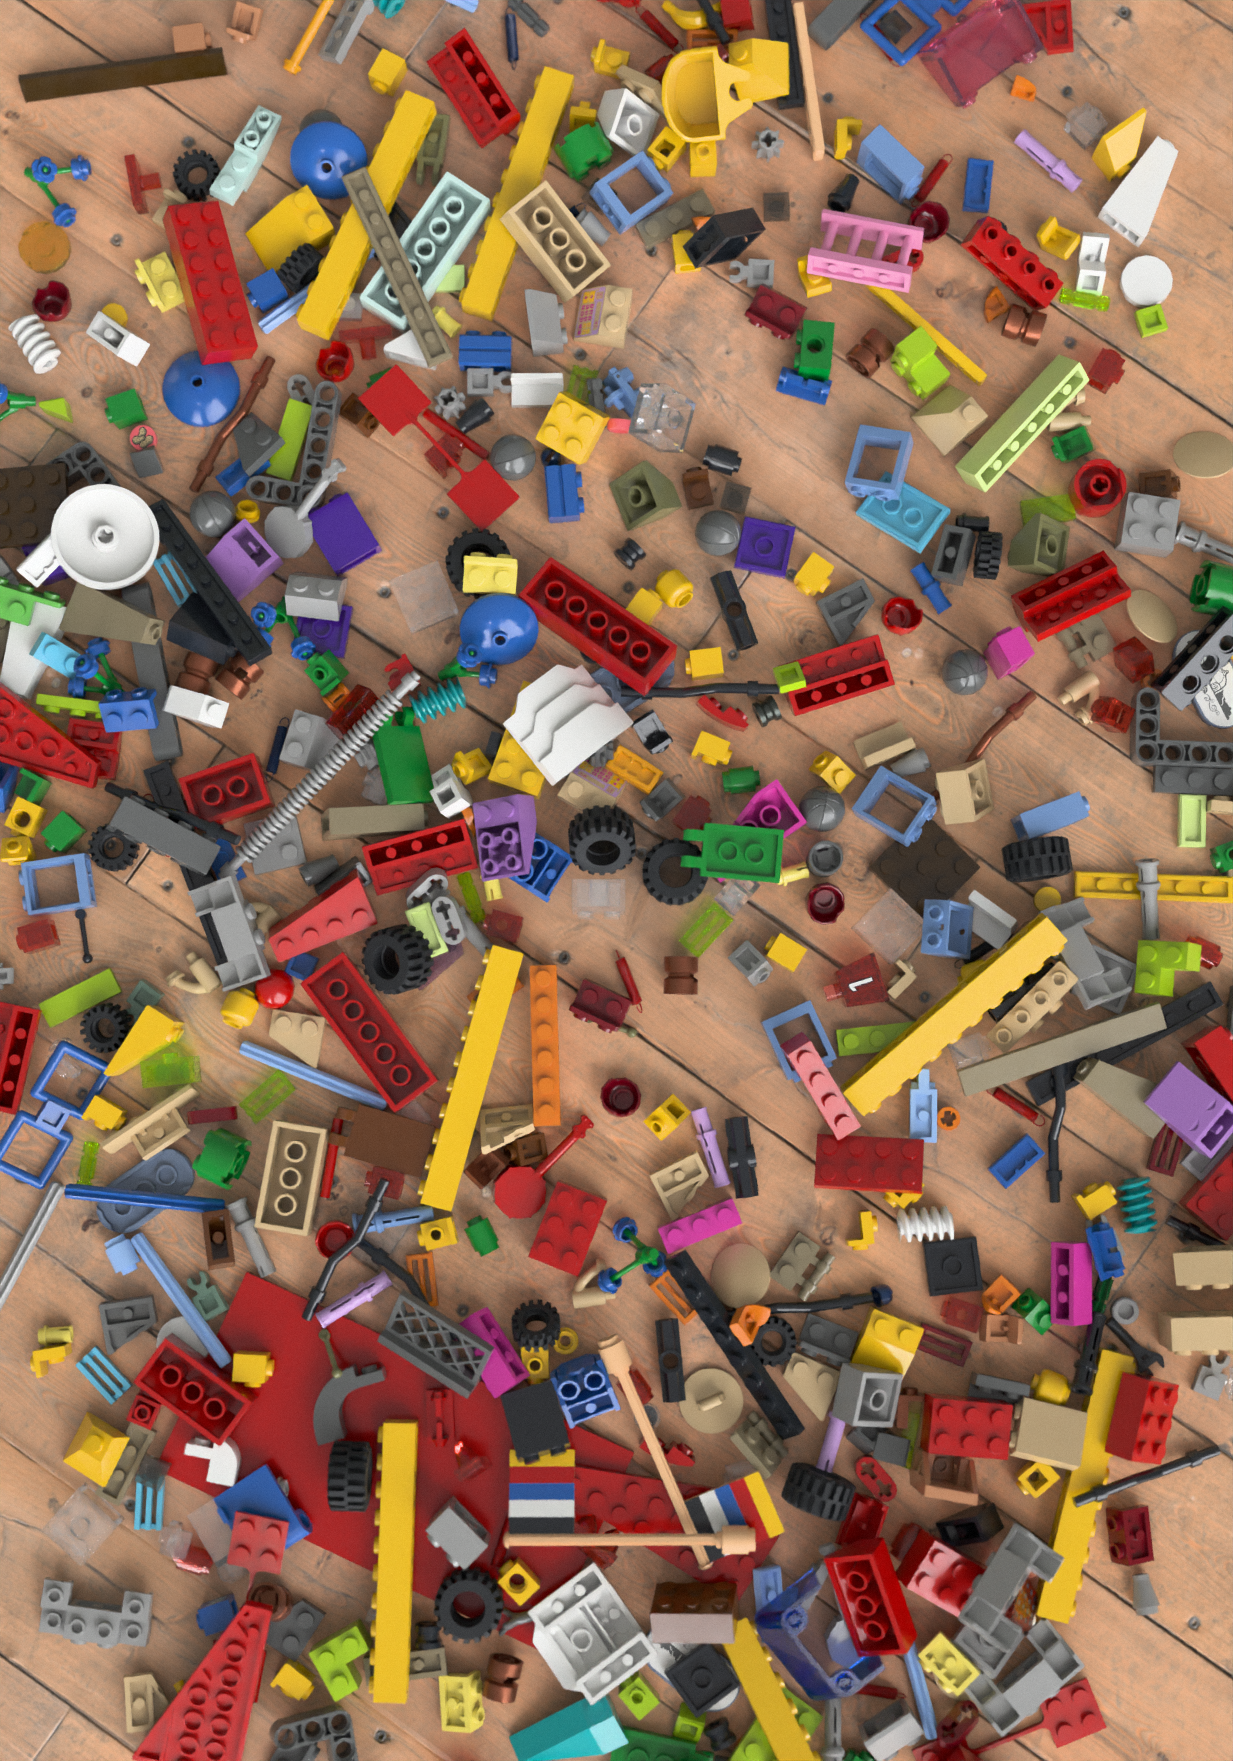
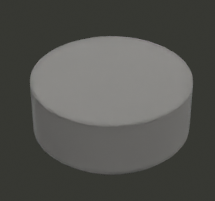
[1110,1297,1139,1325]

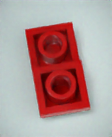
[696,694,749,732]
[126,1389,163,1430]
[639,1436,695,1467]

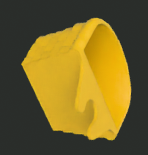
[661,46,753,143]

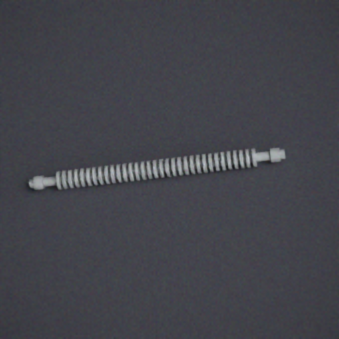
[218,670,421,879]

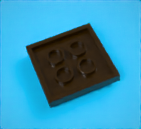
[0,463,69,549]
[868,819,981,922]

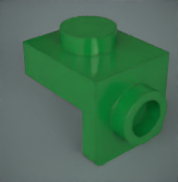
[1051,425,1096,463]
[1011,1288,1053,1336]

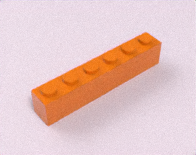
[530,965,561,1126]

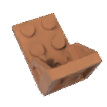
[909,1391,979,1506]

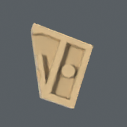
[616,64,666,119]
[269,1009,326,1068]
[480,1104,535,1154]
[649,1150,709,1221]
[782,1352,841,1421]
[124,1671,170,1733]

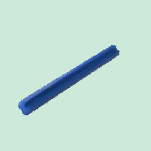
[65,1183,225,1213]

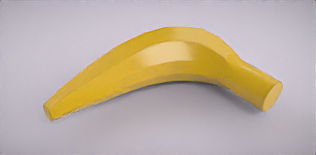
[662,0,722,30]

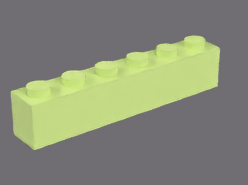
[955,355,1089,492]

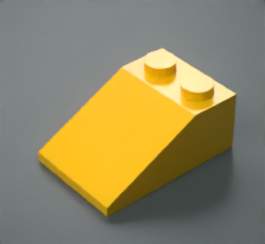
[245,185,336,275]
[104,1005,185,1076]
[850,1305,924,1377]

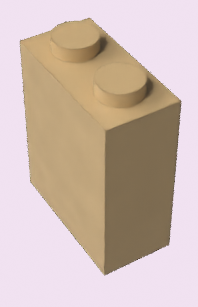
[1009,1397,1088,1471]

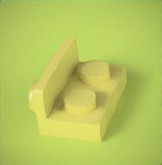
[134,251,185,313]
[463,552,518,596]
[917,1630,980,1697]
[439,1670,485,1733]

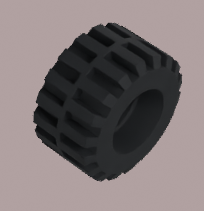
[445,528,510,599]
[568,805,636,875]
[1002,836,1073,883]
[642,838,708,906]
[361,924,434,995]
[327,1441,373,1512]
[781,1462,856,1521]
[434,1566,504,1644]

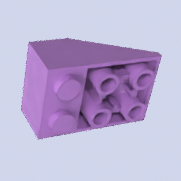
[206,518,284,603]
[472,794,537,882]
[1143,1061,1233,1159]

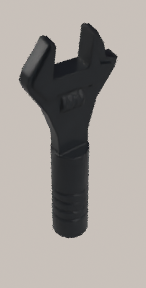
[1105,1317,1164,1376]

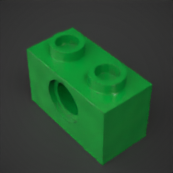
[793,320,835,382]

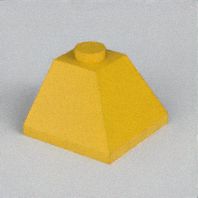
[729,38,789,103]
[1091,107,1147,182]
[62,1412,130,1487]

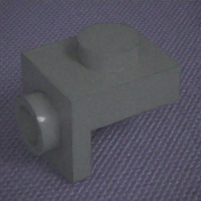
[639,777,686,821]

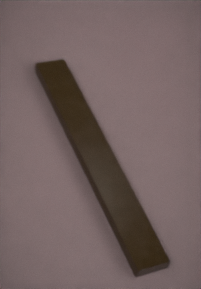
[18,47,228,102]

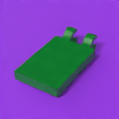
[372,707,434,805]
[681,823,784,883]
[610,1725,714,1761]

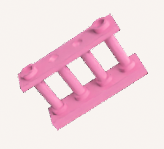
[807,209,924,293]

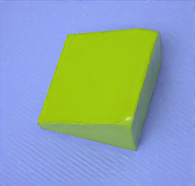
[39,397,73,423]
[672,1702,707,1743]

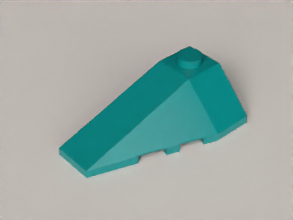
[509,1693,629,1761]

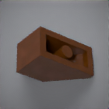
[201,1209,235,1270]

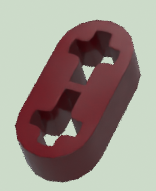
[187,1106,238,1125]
[936,1700,979,1749]

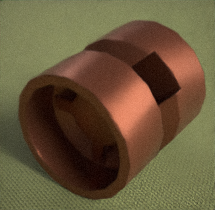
[1001,303,1047,347]
[846,328,895,378]
[174,651,219,695]
[215,651,264,700]
[663,956,698,995]
[248,1582,294,1622]
[481,1653,523,1703]

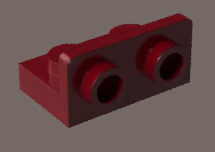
[744,283,807,340]
[569,978,633,1033]
[1106,1504,1154,1566]

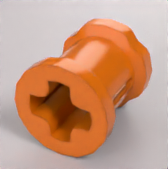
[321,682,356,716]

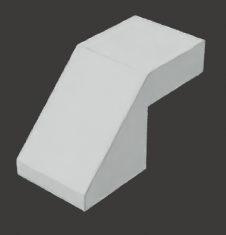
[1075,232,1110,296]

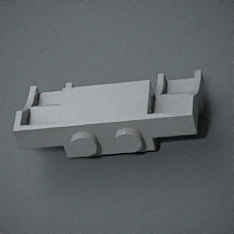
[187,875,271,992]
[1036,897,1132,1010]
[958,1523,1064,1654]
[39,1577,154,1648]
[965,1617,1085,1737]

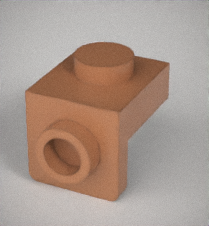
[225,1,264,44]
[979,1314,1024,1344]

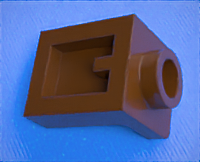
[339,392,380,438]
[682,467,714,510]
[1139,469,1181,499]
[504,1132,548,1166]

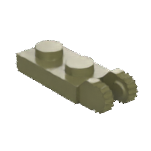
[416,113,451,186]

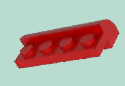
[426,28,521,148]
[1011,550,1131,642]
[777,634,895,716]
[362,818,479,896]
[0,1001,42,1115]

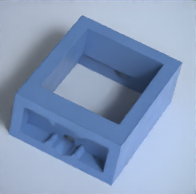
[856,124,924,204]
[589,150,673,235]
[845,424,914,501]
[852,766,937,847]
[1011,791,1090,841]
[19,853,97,917]
[921,899,974,959]
[760,1000,837,1083]

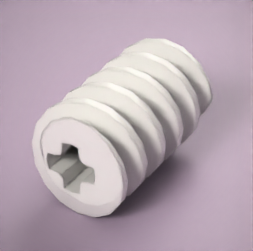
[8,314,61,374]
[897,1206,954,1242]

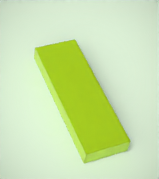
[266,398,312,481]
[38,968,123,1028]

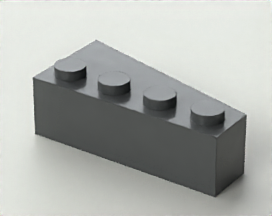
[106,795,221,876]

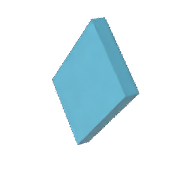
[856,471,950,553]

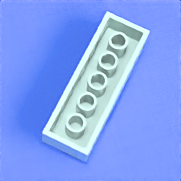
[359,171,491,334]

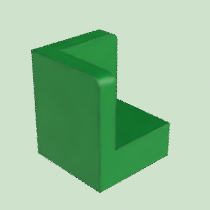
[14,767,52,806]

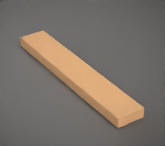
[792,2,825,161]

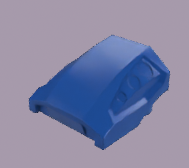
[508,832,573,903]
[550,1354,621,1429]

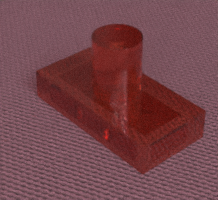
[124,154,162,215]
[339,324,393,360]

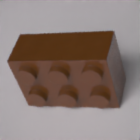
[650,1581,739,1644]

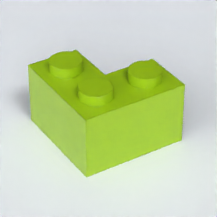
[891,326,950,400]
[1134,940,1202,997]
[309,1618,373,1702]

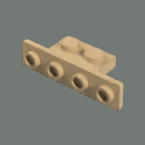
[987,961,1079,1053]
[100,1084,200,1161]

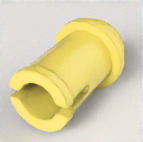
[432,306,462,338]
[777,861,809,886]
[480,876,503,901]
[38,1325,74,1347]

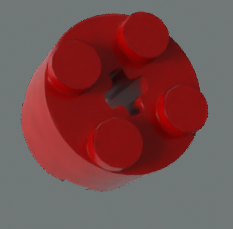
[1068,459,1127,518]

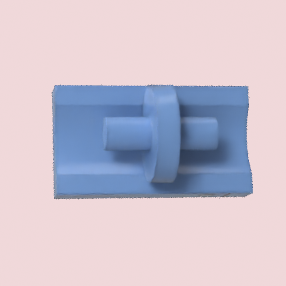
[602,367,649,419]

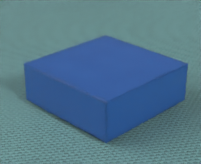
[284,952,319,981]

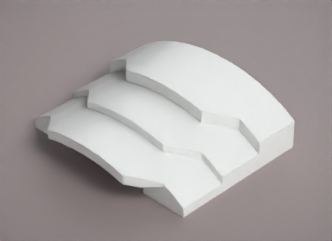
[503,664,634,786]
[528,1561,658,1705]

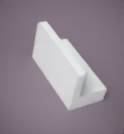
[511,373,563,408]
[968,890,1019,950]

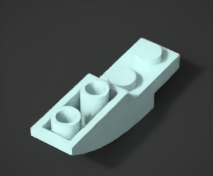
[210,105,282,206]

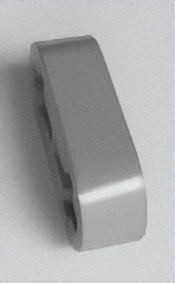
[287,374,321,420]
[405,868,448,909]
[432,894,467,945]

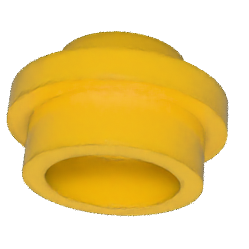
[235,500,260,523]
[553,1327,579,1355]

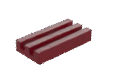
[1146,1123,1184,1177]
[917,1322,973,1368]

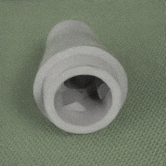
[576,209,611,246]
[890,747,931,777]
[1132,1573,1160,1615]

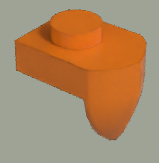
[981,1273,1021,1315]
[729,1304,771,1346]

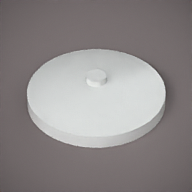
[51,484,159,590]

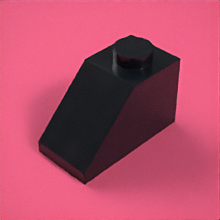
[936,1502,1004,1547]

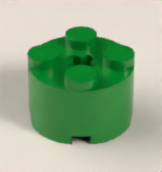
[554,122,614,182]
[1189,560,1233,616]
[192,1128,252,1190]

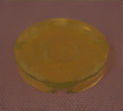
[18,221,72,274]

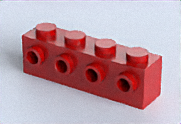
[960,216,1064,311]

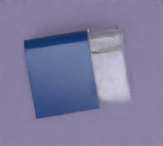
[187,1464,313,1584]

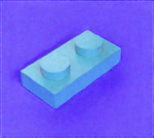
[29,632,81,679]

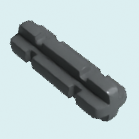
[508,0,550,37]
[587,378,607,429]

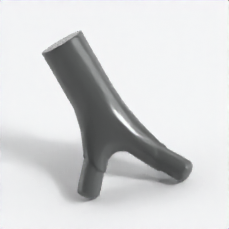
[498,1608,533,1636]

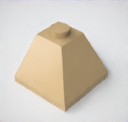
[911,385,988,457]

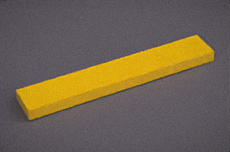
[865,284,987,386]
[1073,871,1233,903]

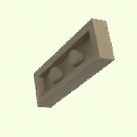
[635,189,715,250]
[95,1422,157,1506]
[363,1645,448,1686]

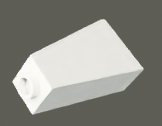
[1097,136,1178,247]
[0,602,67,699]

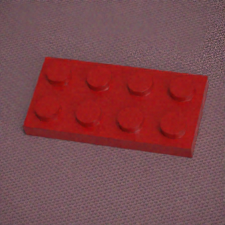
[814,1134,924,1194]

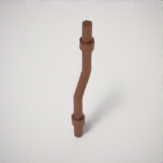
[189,356,276,493]
[921,691,1037,805]

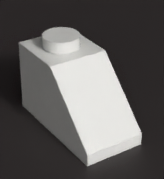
[86,311,150,366]
[384,330,437,370]
[162,685,229,728]

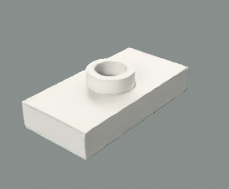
[16,533,59,588]

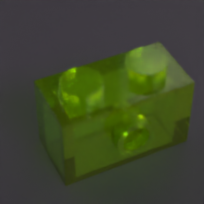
[140,1052,202,1088]

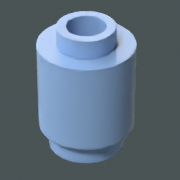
[104,1234,140,1276]

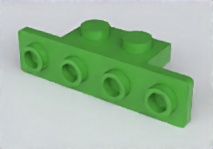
[0,576,66,626]

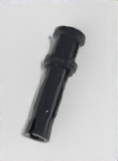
[1068,1312,1107,1396]

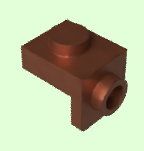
[463,1148,511,1190]
[893,1387,925,1428]

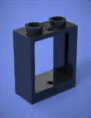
[682,207,766,269]

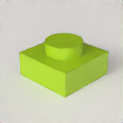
[1134,304,1168,338]
[773,661,806,693]

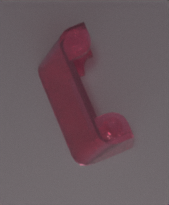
[917,0,1044,109]

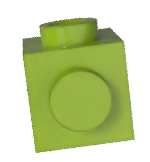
[618,1670,660,1721]

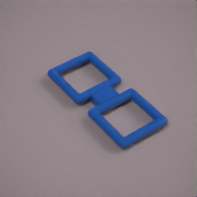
[860,0,972,66]
[0,1040,111,1189]

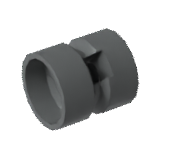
[806,841,843,878]

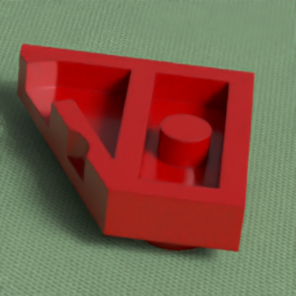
[1021,0,1074,55]

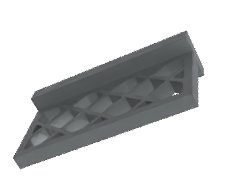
[377,1290,495,1399]

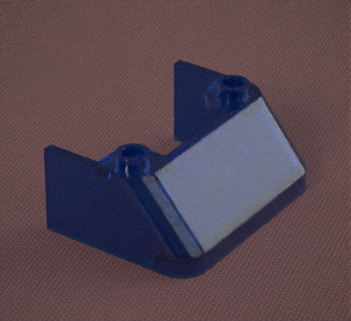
[754,1568,886,1701]

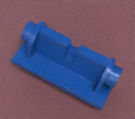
[776,367,832,406]
[1085,1222,1125,1281]

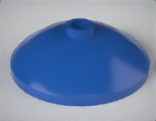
[290,121,368,200]
[162,350,240,427]
[460,593,539,665]

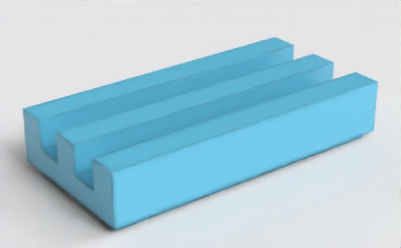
[153,554,197,607]
[75,1346,133,1405]
[134,1473,166,1531]

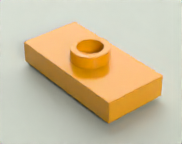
[605,744,664,795]

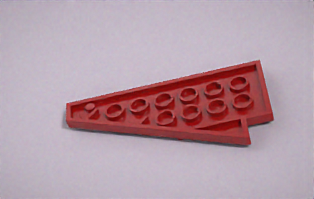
[0,682,101,789]
[575,1465,780,1602]
[132,1600,273,1761]

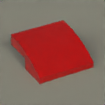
[67,718,122,781]

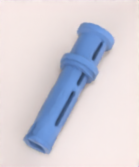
[352,1205,435,1233]

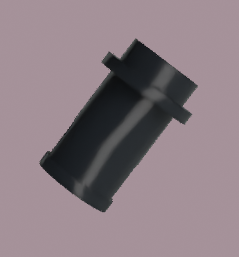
[955,513,990,532]

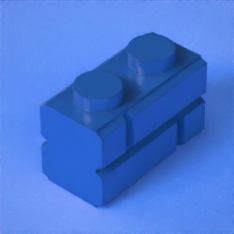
[459,330,513,372]
[544,464,585,523]

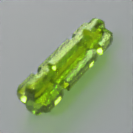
[1059,288,1110,312]
[457,872,486,923]
[76,1141,100,1186]

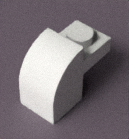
[430,764,473,819]
[184,1436,241,1486]

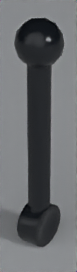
[75,909,93,964]

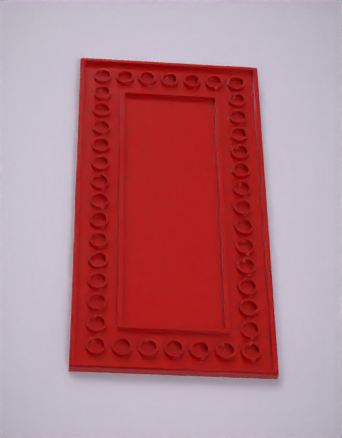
[155,1271,634,1650]

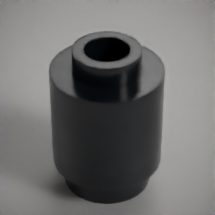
[702,444,742,476]

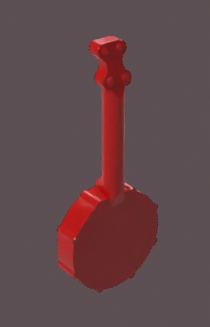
[492,1115,594,1219]

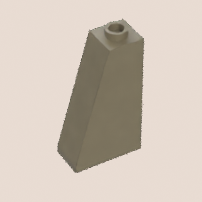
[59,582,165,645]
[321,804,428,841]
[1073,1057,1165,1139]

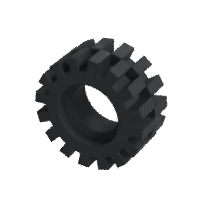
[173,149,221,202]
[278,243,323,293]
[973,530,1003,580]
[88,823,140,872]
[80,1003,133,1053]
[512,1299,560,1352]
[749,1316,797,1367]

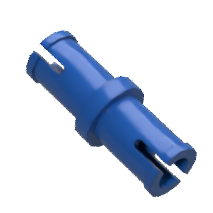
[910,562,952,614]

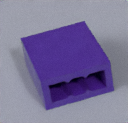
[308,492,382,577]

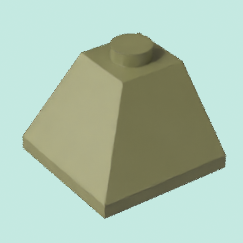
[609,461,683,531]
[1008,513,1070,577]

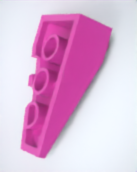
[717,779,807,883]

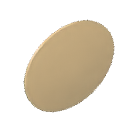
[1173,432,1233,478]
[1126,590,1177,643]
[711,1243,770,1308]
[679,1368,743,1434]

